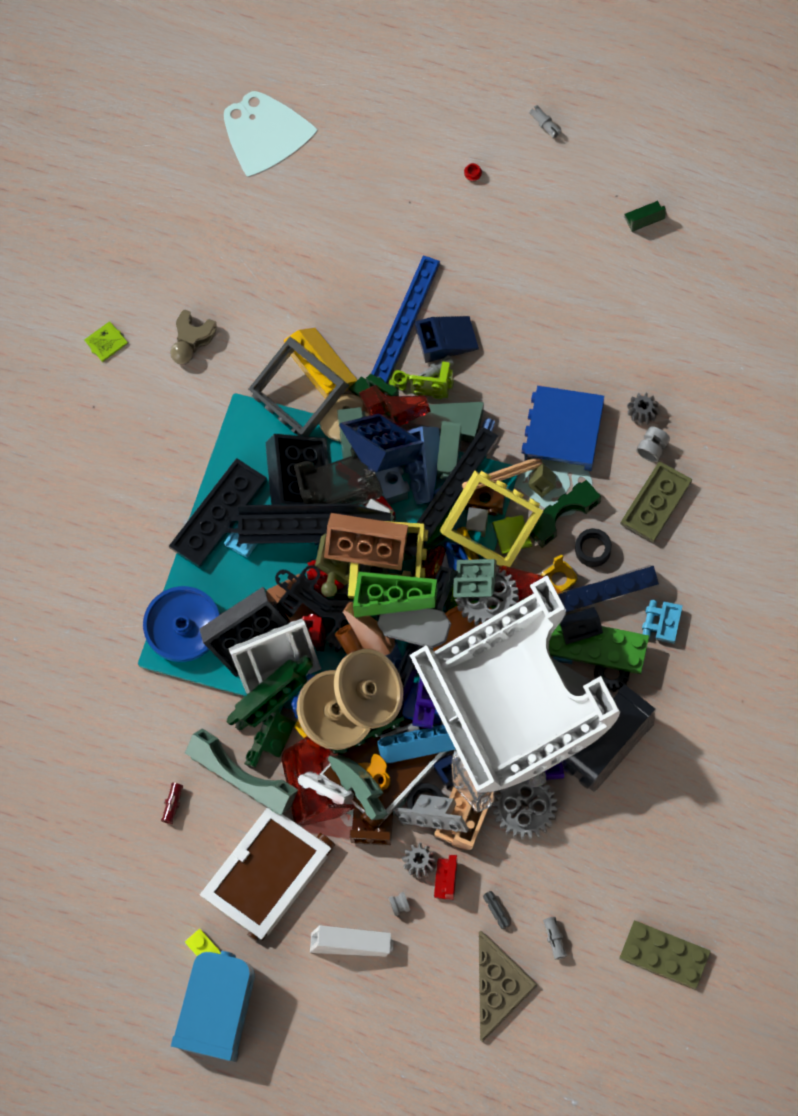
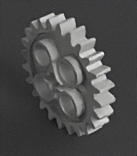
[455,567,519,626]
[493,776,557,840]

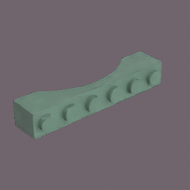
[185,728,298,815]

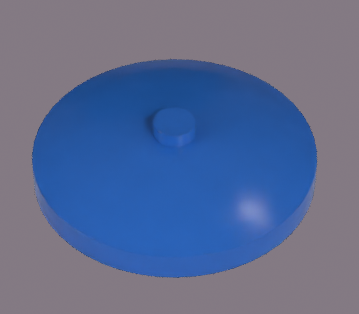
[143,586,220,662]

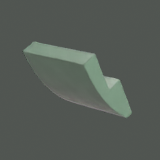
[453,559,497,598]

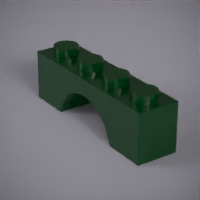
[530,480,601,548]

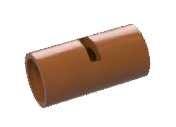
[335,625,363,655]

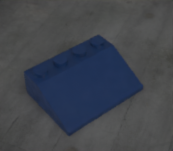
[339,414,424,472]

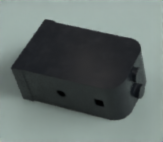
[563,684,656,792]

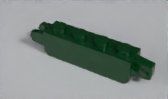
[227,655,313,731]

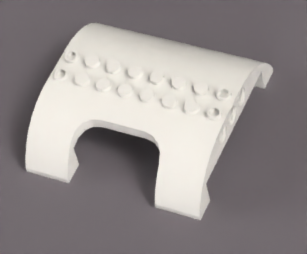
[410,576,620,792]

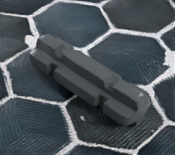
[483,891,510,929]

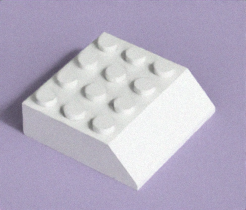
[228,619,321,694]

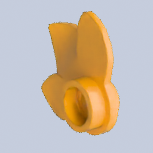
[359,754,390,790]

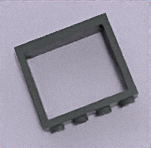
[248,337,350,437]

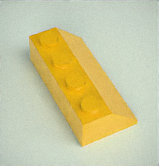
[283,328,357,399]

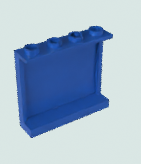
[521,385,604,471]

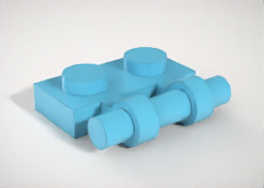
[642,600,683,644]

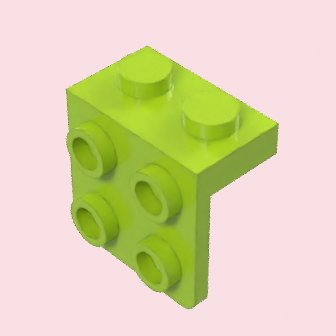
[409,361,454,399]

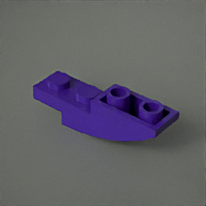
[412,675,435,729]

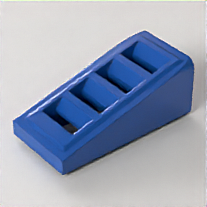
[444,541,469,570]

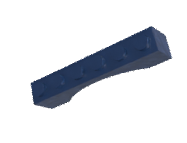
[557,565,659,612]

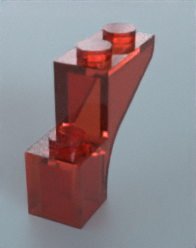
[359,385,431,426]

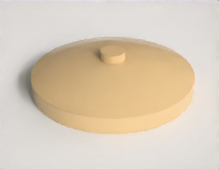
[334,649,403,729]
[297,670,370,750]

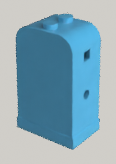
[171,951,255,1062]

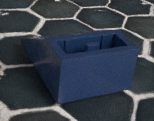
[415,316,479,363]

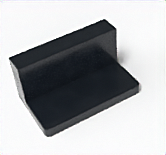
[559,607,603,645]

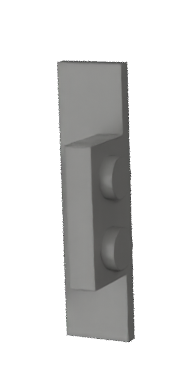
[394,794,469,832]

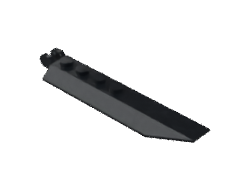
[225,504,391,544]

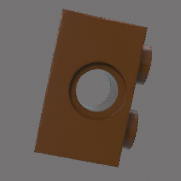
[465,486,506,516]

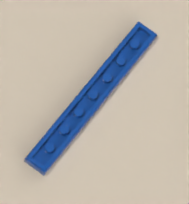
[371,255,440,384]

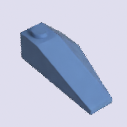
[404,426,440,505]

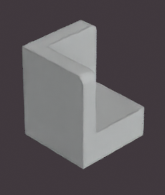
[466,507,488,537]

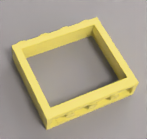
[440,470,543,570]
[348,521,428,600]

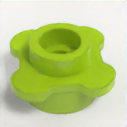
[389,370,410,391]

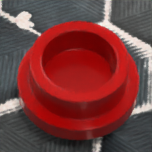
[464,163,482,181]

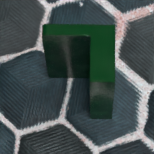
[624,201,666,232]

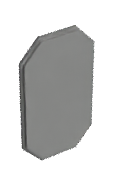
[378,608,451,648]

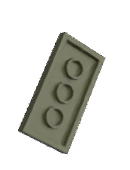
[620,461,692,543]
[619,920,711,990]

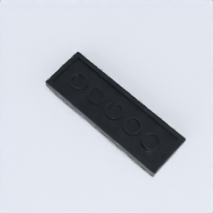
[169,458,268,568]

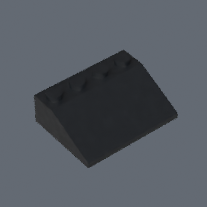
[266,434,333,505]
[199,587,291,677]

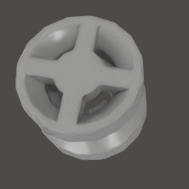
[389,892,410,916]

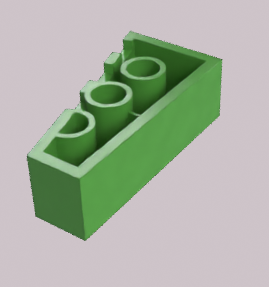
[353,572,438,617]

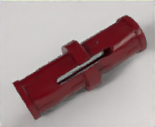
[161,783,183,824]

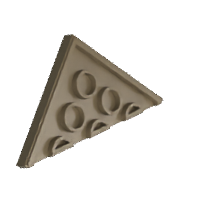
[479,930,537,1042]

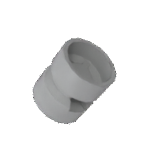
[636,427,670,462]

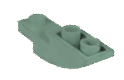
[328,755,388,820]

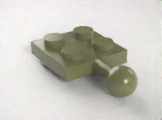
[315,534,351,597]

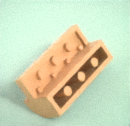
[434,764,495,850]

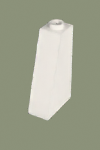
[310,925,393,957]

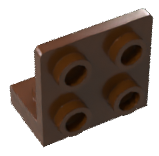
[349,806,393,845]

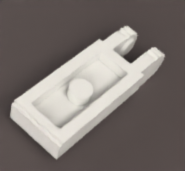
[298,771,354,805]

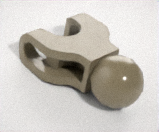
[170,310,217,364]

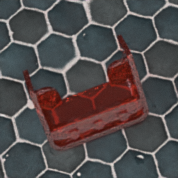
[282,736,355,825]

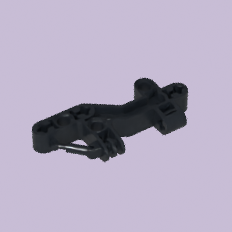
[275,565,395,652]

